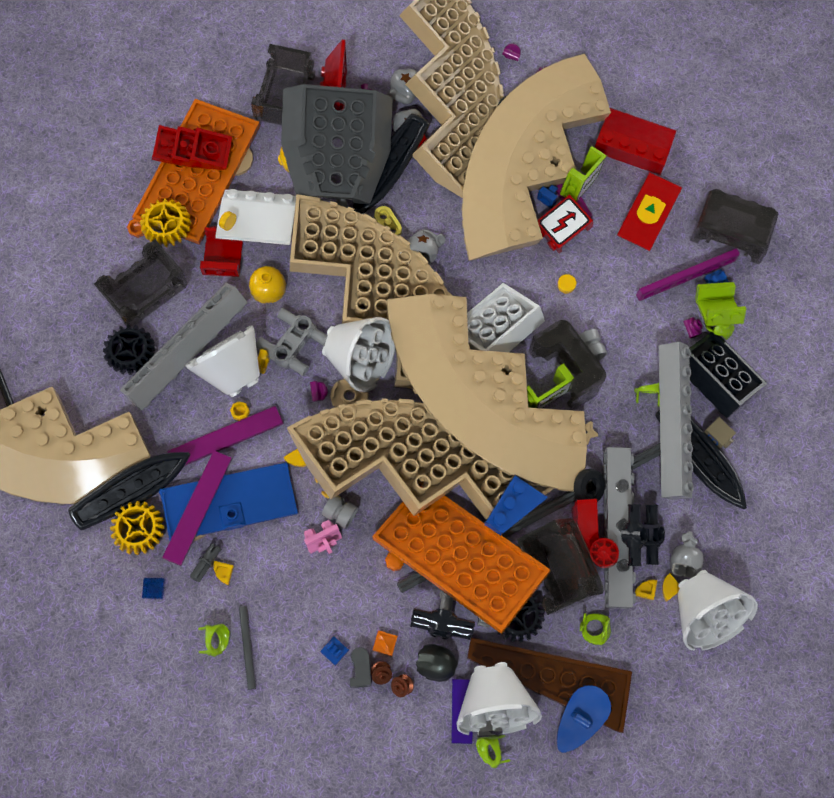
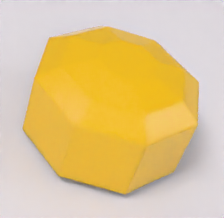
[230,401,250,421]

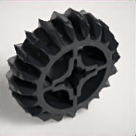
[103,324,156,375]
[497,595,545,643]

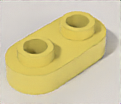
[374,206,402,236]

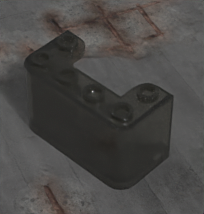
[251,44,315,126]
[689,189,779,264]
[94,239,187,328]
[529,320,606,411]
[517,518,604,615]

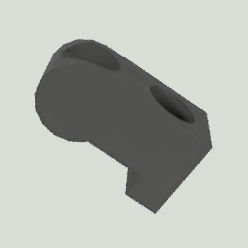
[350,647,371,688]

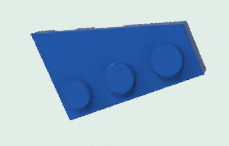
[484,476,548,536]

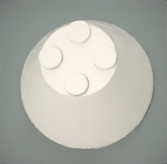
[322,317,396,392]
[185,325,260,397]
[678,570,758,651]
[457,662,542,736]

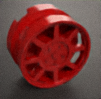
[590,538,619,568]

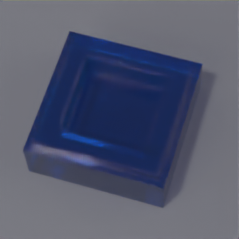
[142,578,165,599]

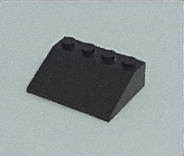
[689,332,767,418]

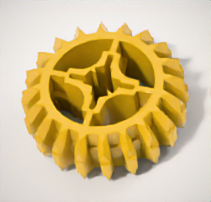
[140,198,191,248]
[110,501,165,555]

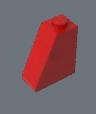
[571,499,599,558]

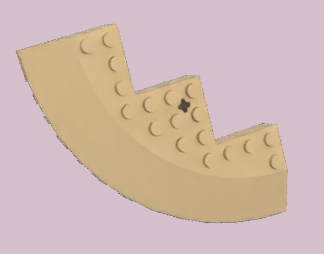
[399,0,504,198]
[462,54,611,261]
[290,194,470,389]
[387,294,587,492]
[0,387,151,505]
[287,398,555,520]

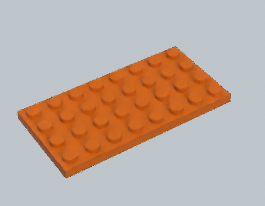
[132,99,260,245]
[372,486,550,634]

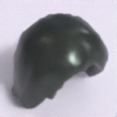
[416,644,458,682]

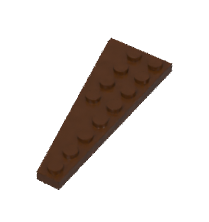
[467,638,632,733]

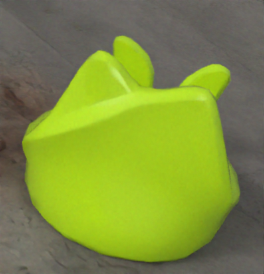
[634,383,660,407]
[580,613,611,645]
[198,624,230,657]
[476,734,511,768]

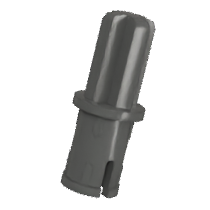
[190,543,222,582]

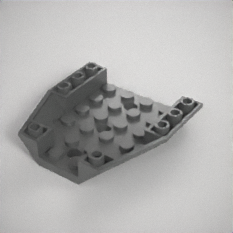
[281,84,392,204]

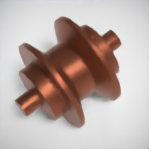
[370,661,392,685]
[391,674,414,697]

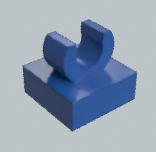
[537,184,558,209]
[704,269,729,284]
[320,636,349,666]

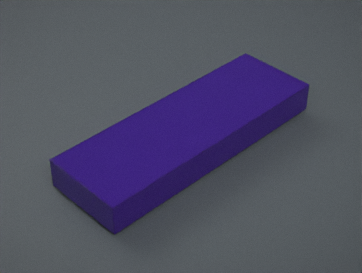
[451,679,473,744]

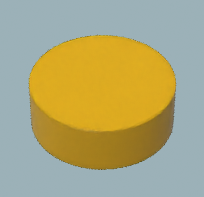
[219,211,236,231]
[557,274,576,294]

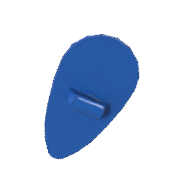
[557,685,611,753]

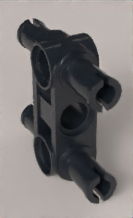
[621,504,665,566]
[410,608,475,641]

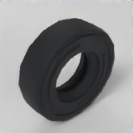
[574,469,605,502]

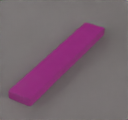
[636,248,740,301]
[167,406,283,466]
[162,451,232,566]

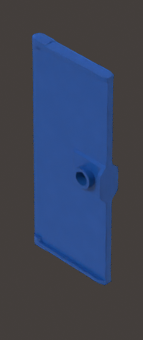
[159,462,298,540]

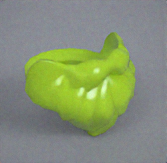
[705,324,735,340]

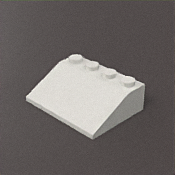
[216,189,296,245]
[467,283,545,352]

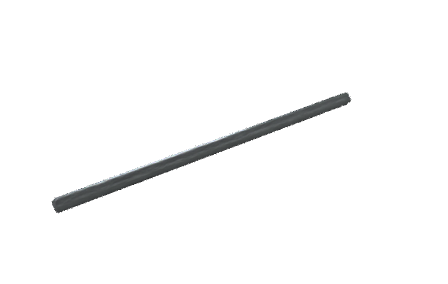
[397,443,661,593]

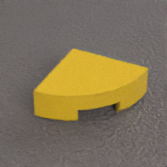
[258,349,270,374]
[283,449,306,467]
[213,561,234,585]
[662,573,680,602]
[635,580,658,600]

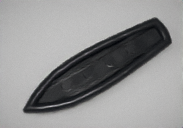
[353,114,429,214]
[655,409,747,509]
[68,452,190,530]

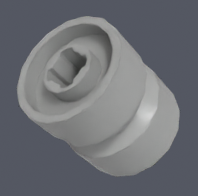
[575,329,608,364]
[322,495,359,529]

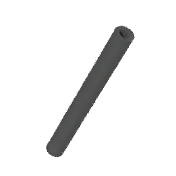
[239,606,256,690]

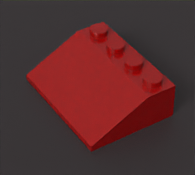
[320,40,347,111]
[594,108,676,175]

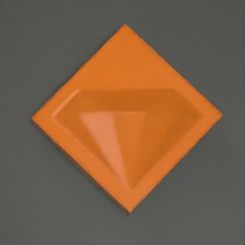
[372,630,398,656]

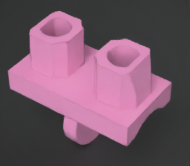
[304,520,342,554]

